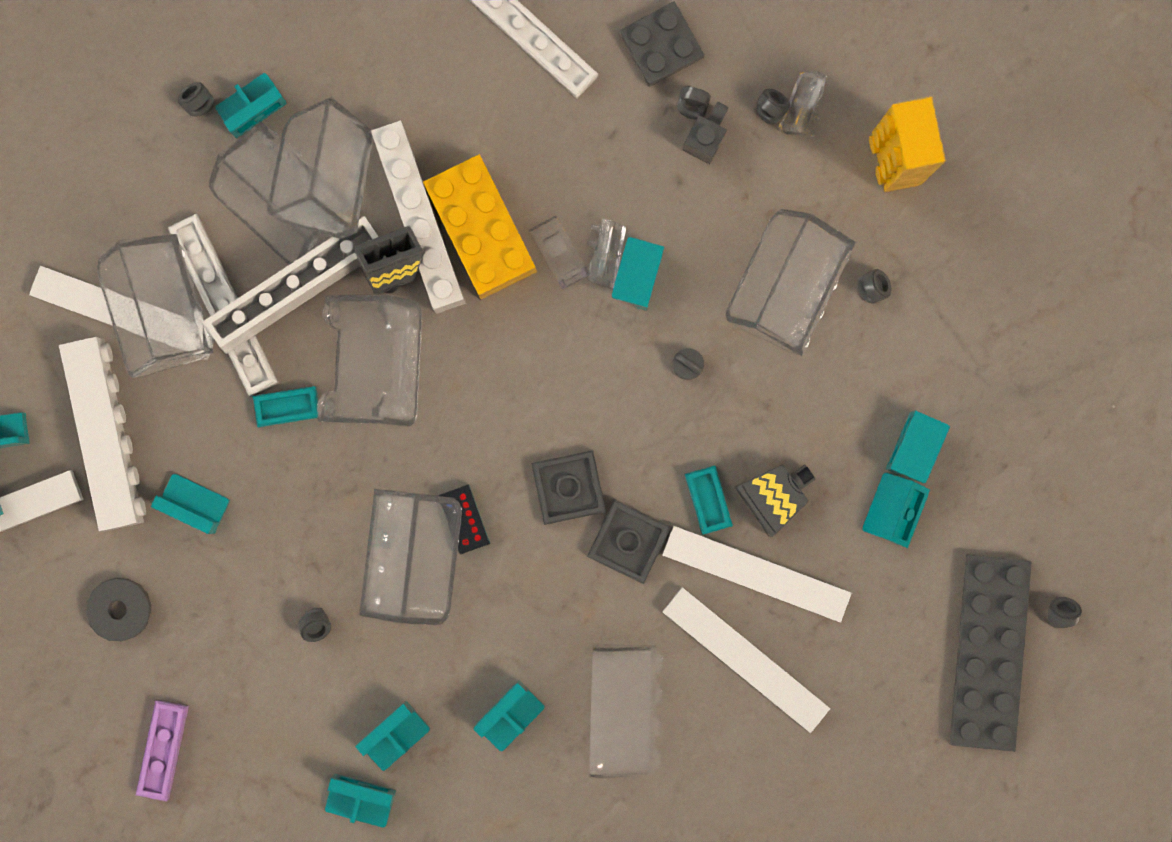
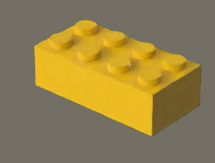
[869,97,945,192]
[423,154,537,299]

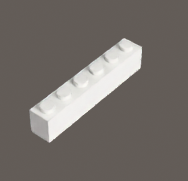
[371,120,466,314]
[202,216,378,354]
[59,337,146,531]

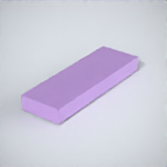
[136,700,189,801]

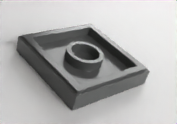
[531,450,606,525]
[587,500,671,584]

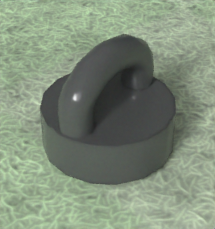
[178,82,214,117]
[677,86,711,119]
[757,89,790,124]
[858,269,892,303]
[672,348,704,380]
[1047,597,1082,628]
[298,608,331,642]

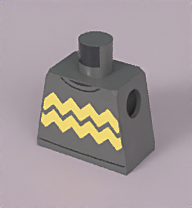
[353,226,423,295]
[734,464,815,537]

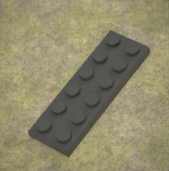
[949,555,1032,752]

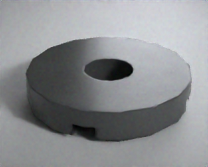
[86,578,152,642]

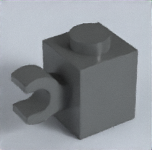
[683,101,729,165]

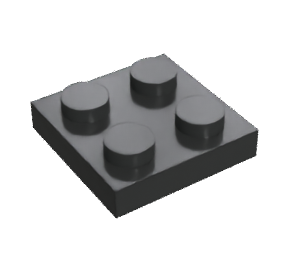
[620,1,704,87]

